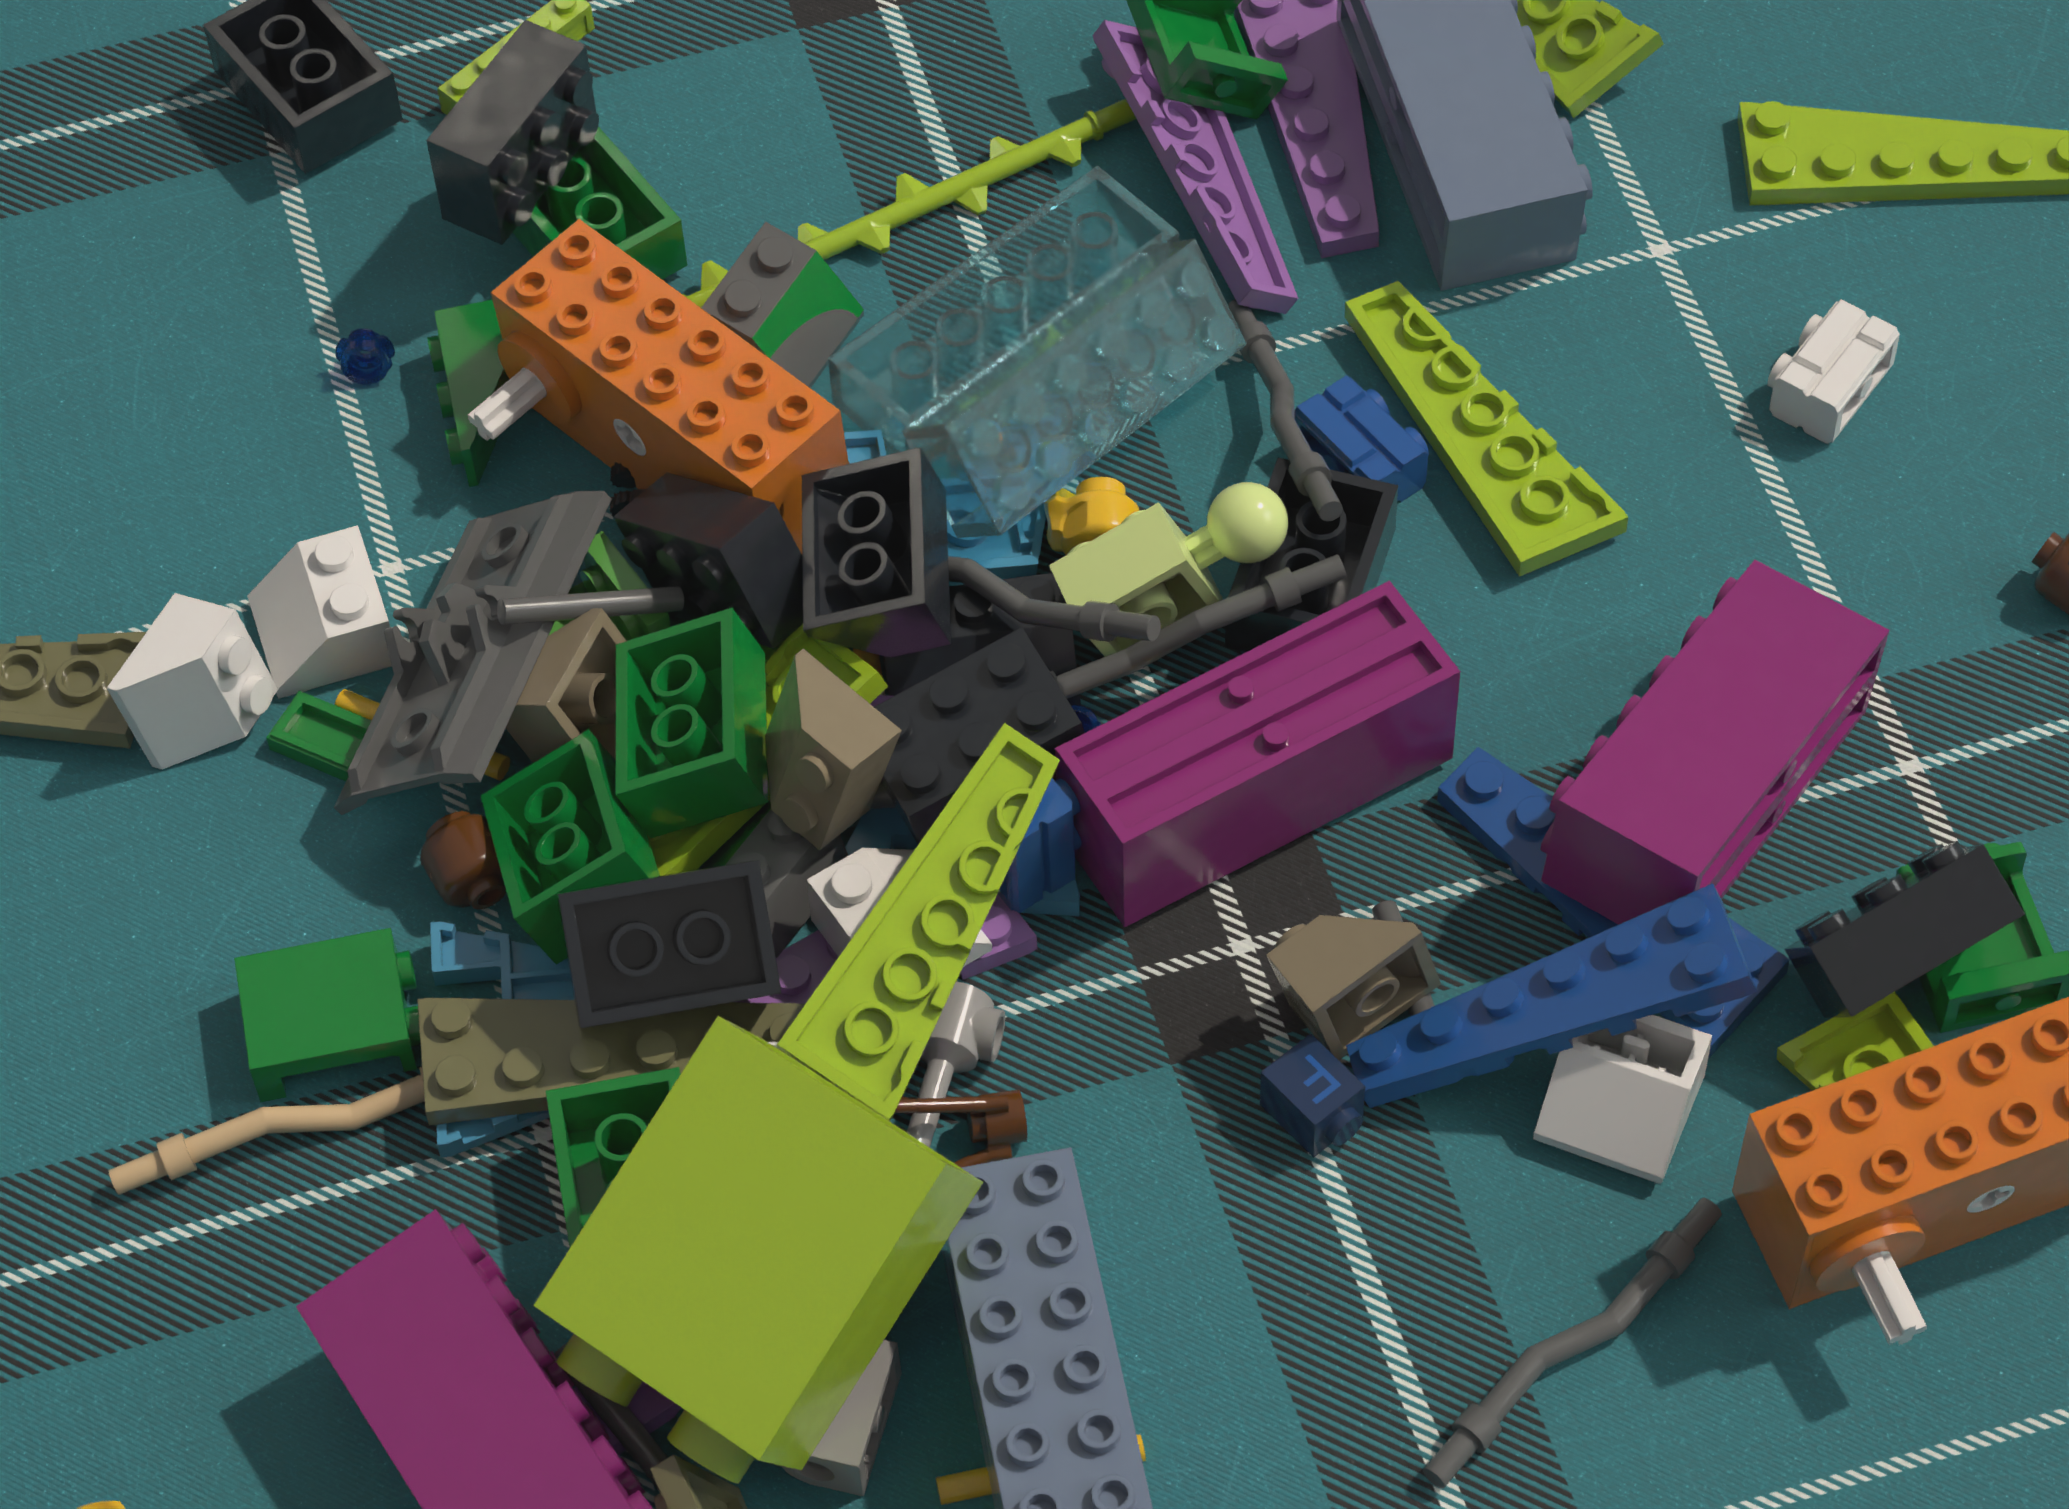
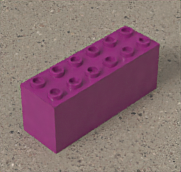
[1541,560,1890,925]
[1055,580,1461,928]
[296,1209,653,1509]

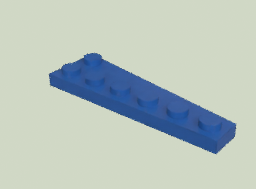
[1437,747,1790,1058]
[1346,883,1758,1108]

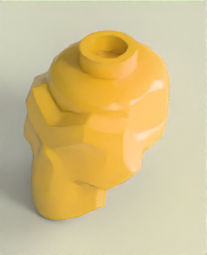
[1044,477,1140,555]

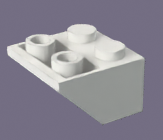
[1533,1015,1712,1184]

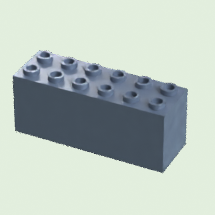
[1336,0,1593,291]
[942,1147,1153,1509]

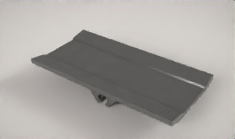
[334,491,612,815]

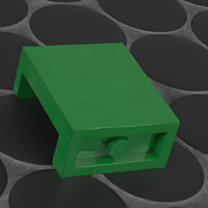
[1126,0,1288,119]
[1896,842,2069,1033]
[234,928,421,1103]

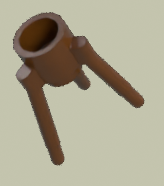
[895,1089,1027,1167]

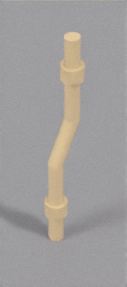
[108,1067,425,1195]

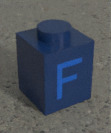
[1260,1034,1365,1158]

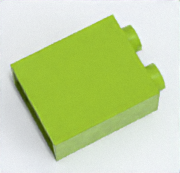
[534,1016,983,1484]

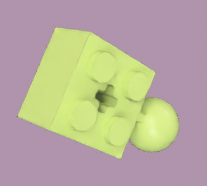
[1049,482,1288,657]

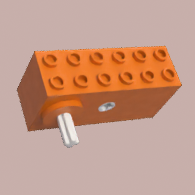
[468,219,849,554]
[1732,997,2069,1345]

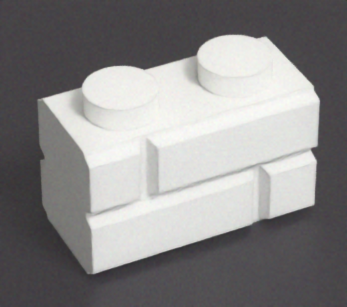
[1767,299,1900,444]

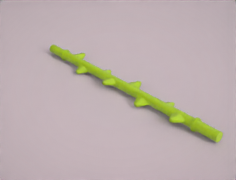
[682,98,1137,308]

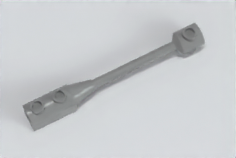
[782,981,1005,1497]

